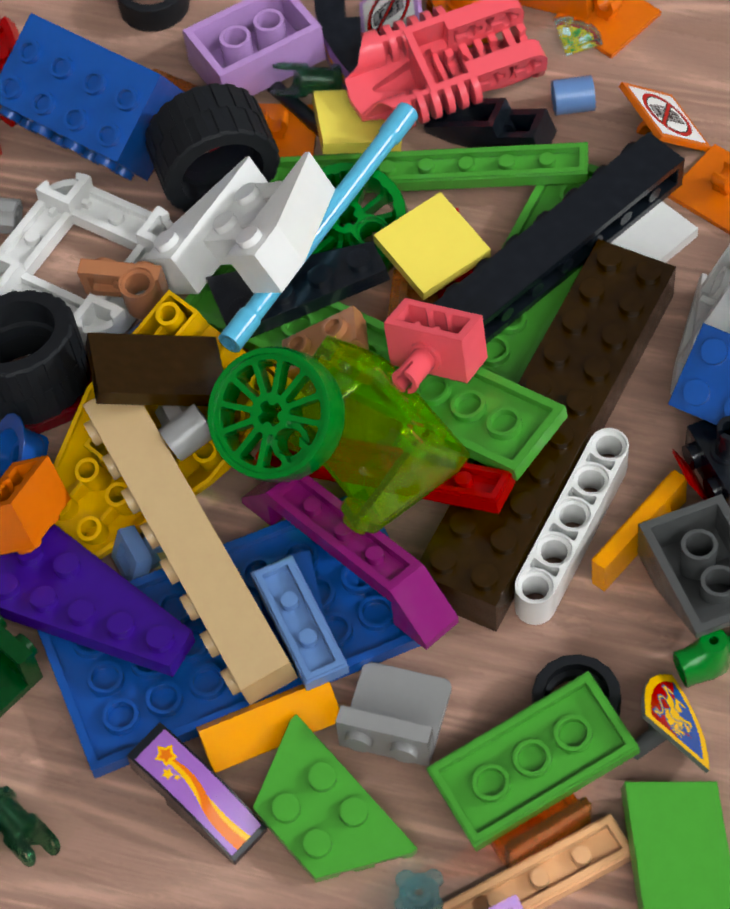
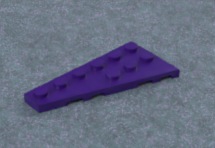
[0,524,196,677]

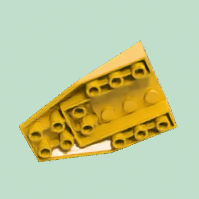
[53,290,305,560]

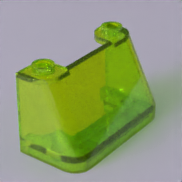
[273,335,470,535]

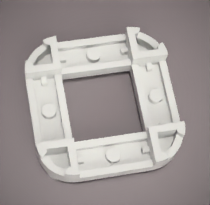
[0,172,173,346]

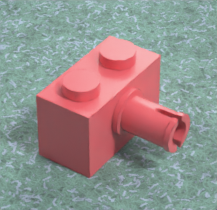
[384,298,488,394]

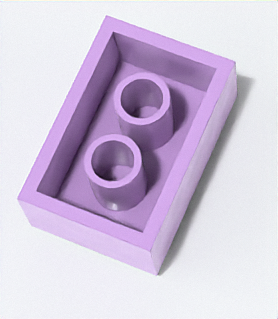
[183,0,326,96]

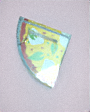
[554,16,603,56]

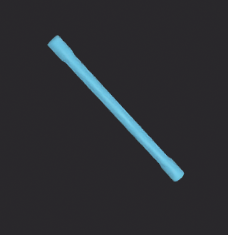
[218,102,418,353]

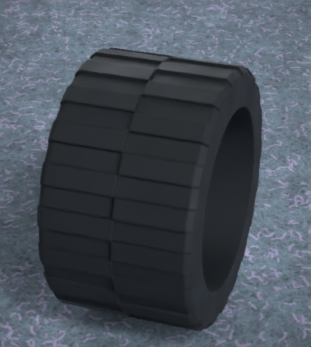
[145,83,280,212]
[0,290,91,426]

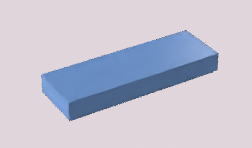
[251,555,349,691]

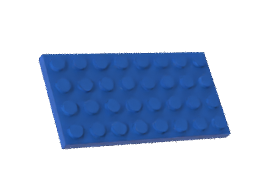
[37,491,421,779]

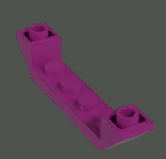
[241,476,459,650]

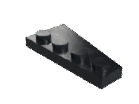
[206,241,390,338]

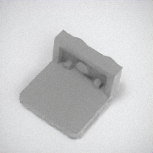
[336,662,452,767]

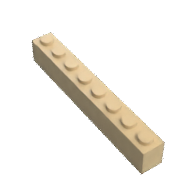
[83,398,298,705]

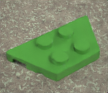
[253,714,417,883]

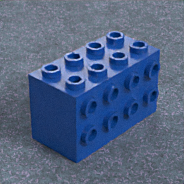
[0,13,184,181]

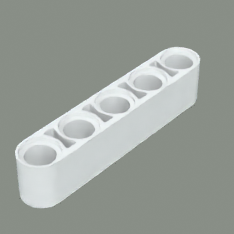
[515,428,629,625]

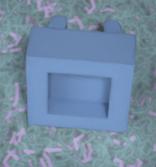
[111,525,164,581]

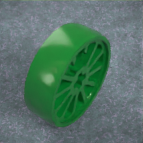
[311,162,408,272]
[208,346,345,483]

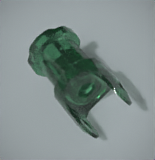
[270,62,342,98]
[0,786,60,867]

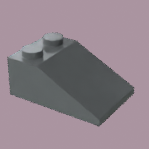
[637,494,730,638]

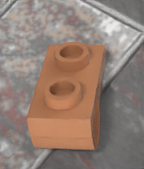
[77,257,169,319]
[282,305,370,380]

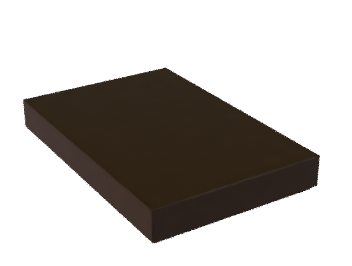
[85,333,223,406]

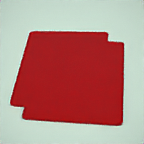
[672,449,708,500]

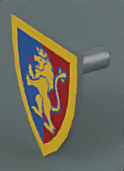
[633,674,710,773]

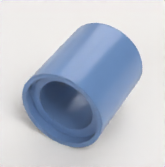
[551,75,596,116]

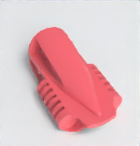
[344,0,548,129]

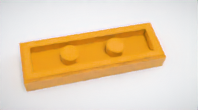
[591,470,687,592]
[196,681,340,773]

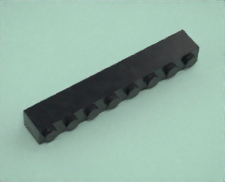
[433,132,685,344]

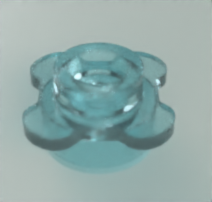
[395,869,444,909]

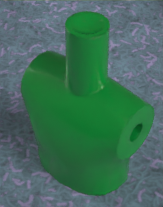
[672,629,730,688]

